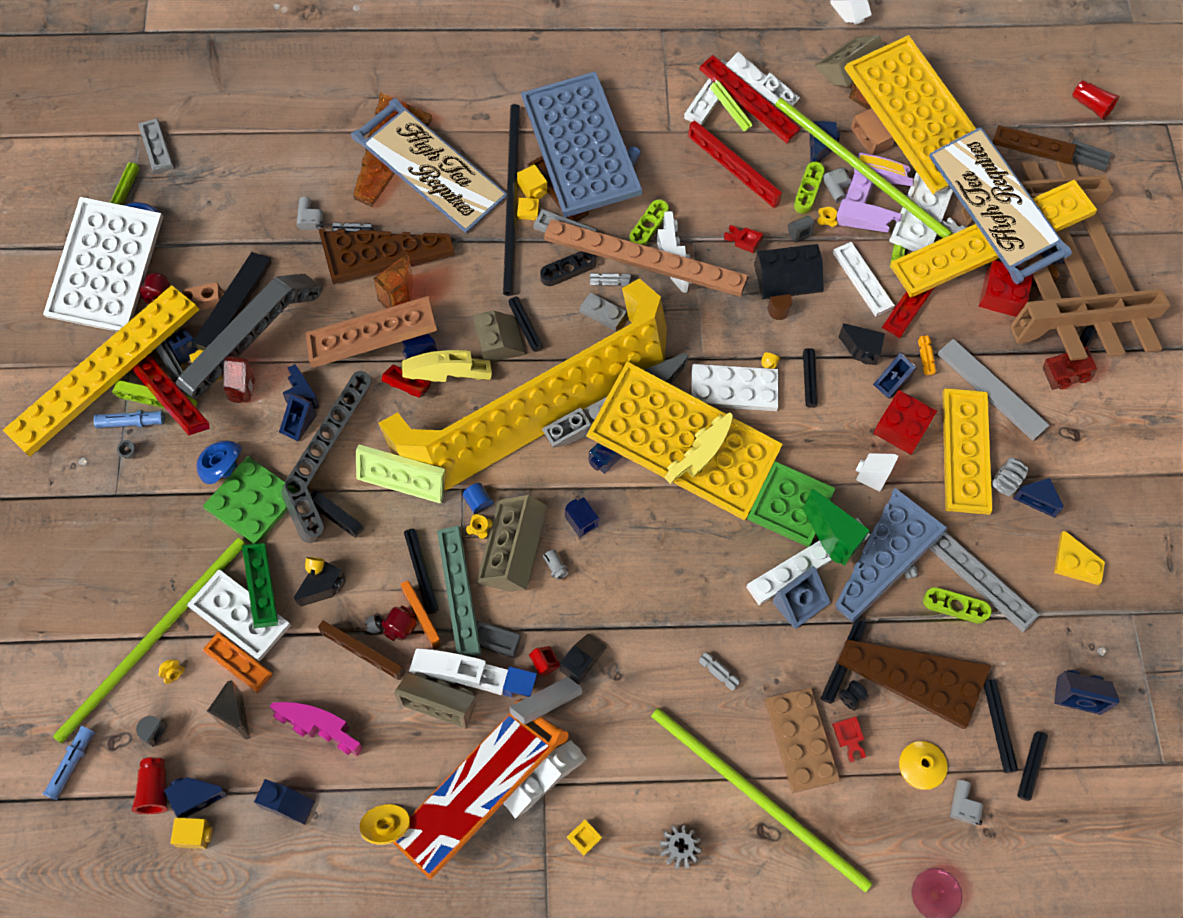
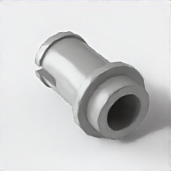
[543,549,568,580]

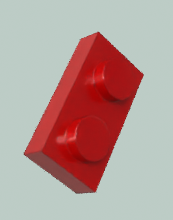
[381,364,431,398]

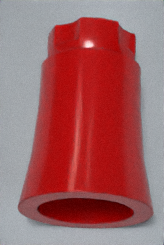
[1072,80,1119,120]
[131,757,168,815]

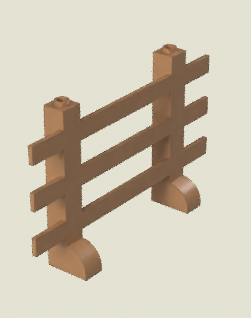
[961,161,1170,361]

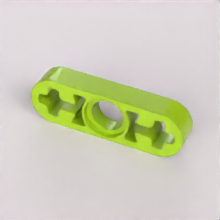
[794,162,824,214]
[629,200,668,246]
[923,587,991,624]

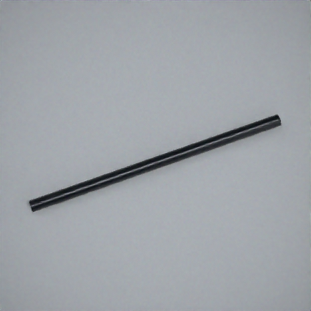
[503,104,520,296]

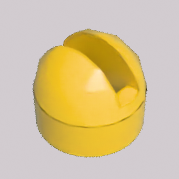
[761,352,780,369]
[305,557,325,575]

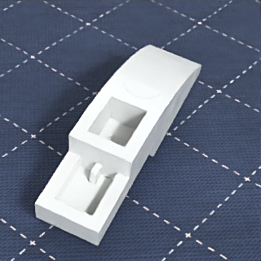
[726,52,800,110]
[657,211,692,293]
[409,649,508,695]

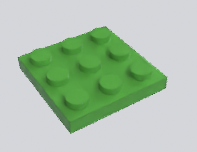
[203,456,298,544]
[747,461,836,547]

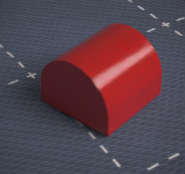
[529,646,560,677]

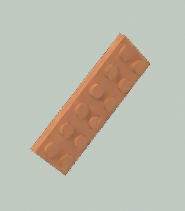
[305,296,437,368]

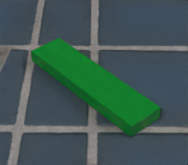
[242,543,278,629]

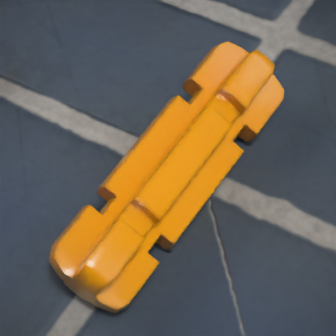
[918,335,937,376]

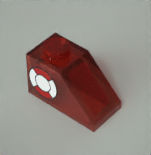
[224,356,255,403]

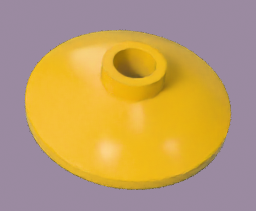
[899,741,948,790]
[359,804,410,845]

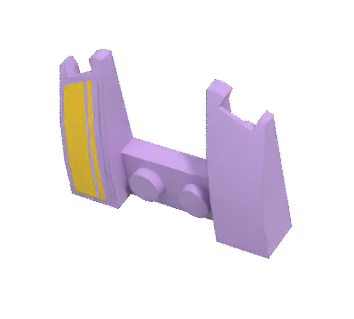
[837,153,914,232]

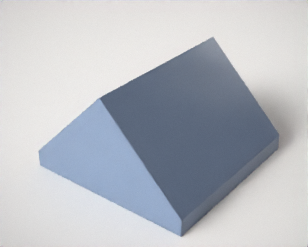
[772,566,831,629]

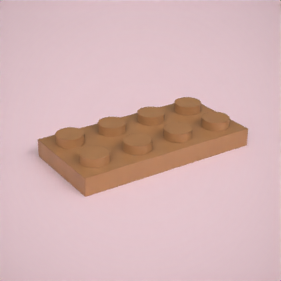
[764,688,840,793]

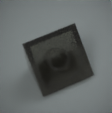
[207,680,250,740]

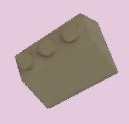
[815,35,884,87]
[394,672,476,729]

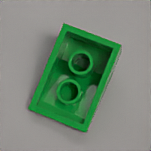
[803,489,870,566]

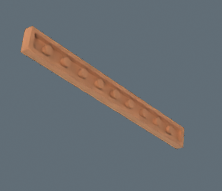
[544,219,748,297]

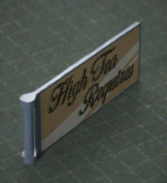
[351,98,507,233]
[929,127,1072,284]

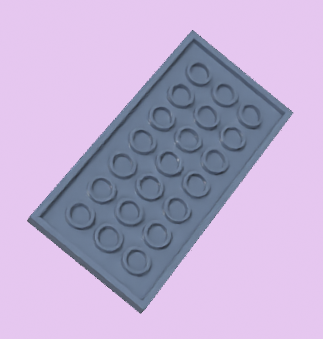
[521,71,642,218]

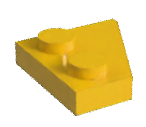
[1054,531,1105,585]

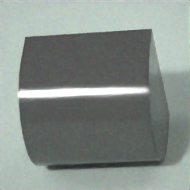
[788,215,814,242]
[136,716,167,747]

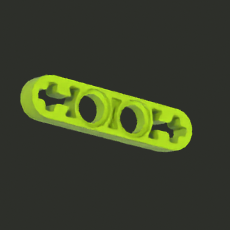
[112,381,198,409]

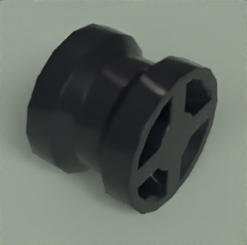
[838,680,869,711]

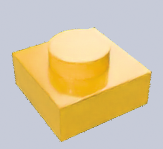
[517,198,539,220]
[567,819,602,856]

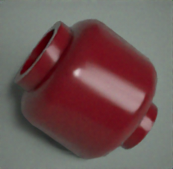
[139,273,171,304]
[382,605,417,641]

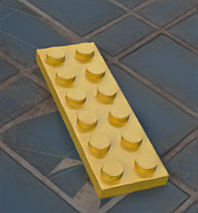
[942,388,992,515]

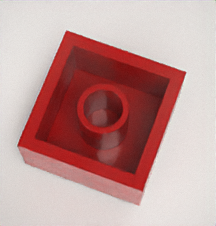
[978,260,1033,317]
[873,390,937,455]

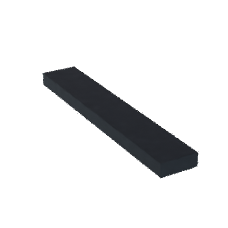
[192,252,271,351]

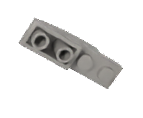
[542,397,607,448]

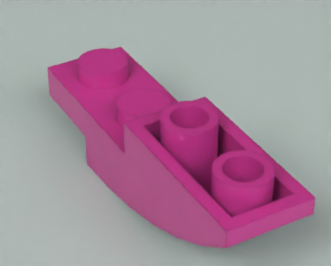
[270,702,363,756]

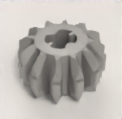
[992,457,1028,496]
[659,825,702,869]

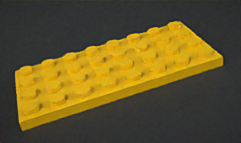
[844,35,976,195]
[586,362,782,520]

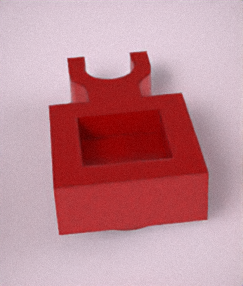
[724,225,763,253]
[832,716,866,762]

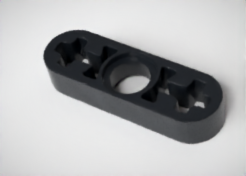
[540,251,596,286]
[310,490,364,538]

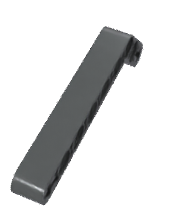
[176,274,322,399]
[281,371,371,543]

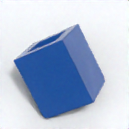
[503,667,537,697]

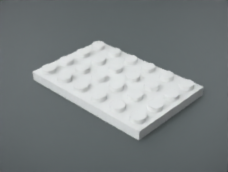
[43,197,163,332]

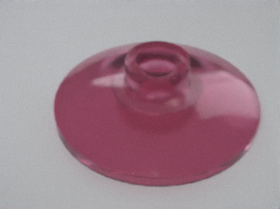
[912,868,962,918]

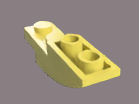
[402,350,492,382]
[665,412,733,484]

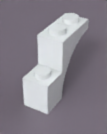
[503,741,587,818]

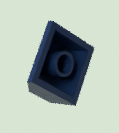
[1054,670,1119,715]

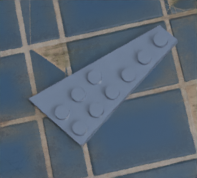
[835,488,947,623]

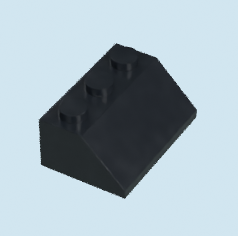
[754,244,824,300]

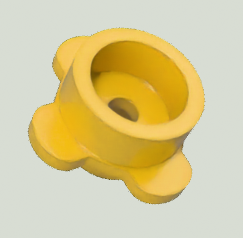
[817,207,838,227]
[466,514,493,539]
[158,659,185,684]

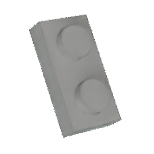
[579,292,627,331]

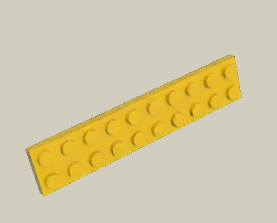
[890,180,1097,298]
[3,285,199,457]

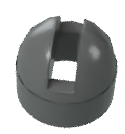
[117,440,138,459]
[365,613,384,634]

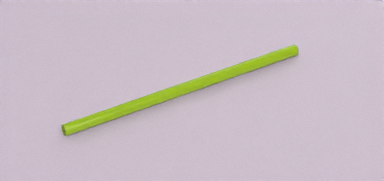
[775,97,952,238]
[53,537,246,744]
[651,708,873,892]

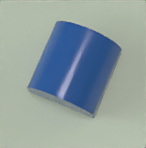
[463,483,493,514]

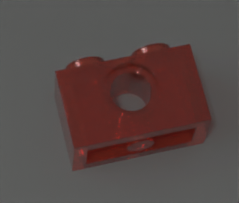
[1043,347,1097,390]

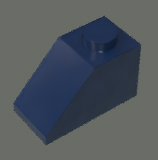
[809,121,840,163]
[164,777,228,818]
[254,779,315,825]

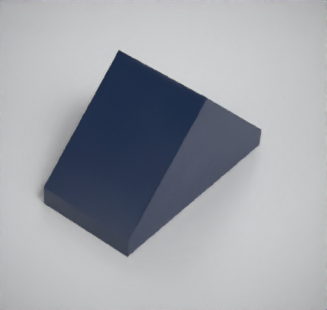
[166,328,198,364]
[873,352,918,399]
[279,393,316,442]
[1013,478,1063,518]

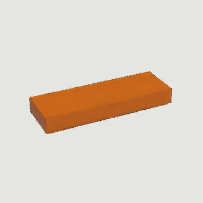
[400,580,441,650]
[202,632,273,693]

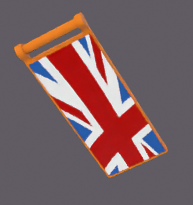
[392,699,569,879]

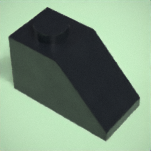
[839,323,885,365]
[294,562,345,607]
[560,634,607,685]

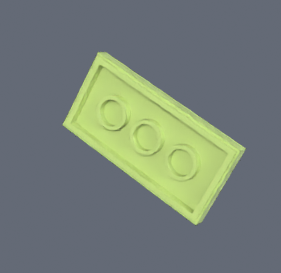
[356,444,445,503]

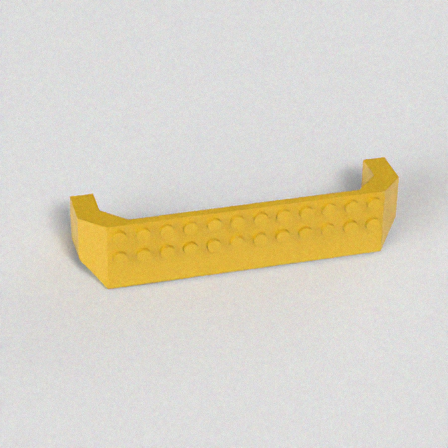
[378,278,667,492]

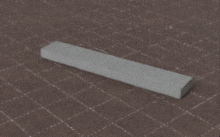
[937,339,1049,441]
[929,532,1040,632]

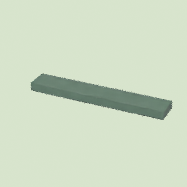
[437,525,482,657]

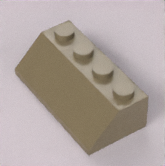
[476,495,547,592]

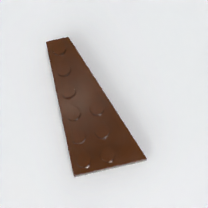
[318,229,455,284]
[836,640,991,729]

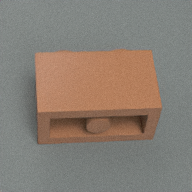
[851,108,894,155]

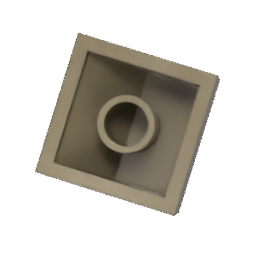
[473,310,525,362]

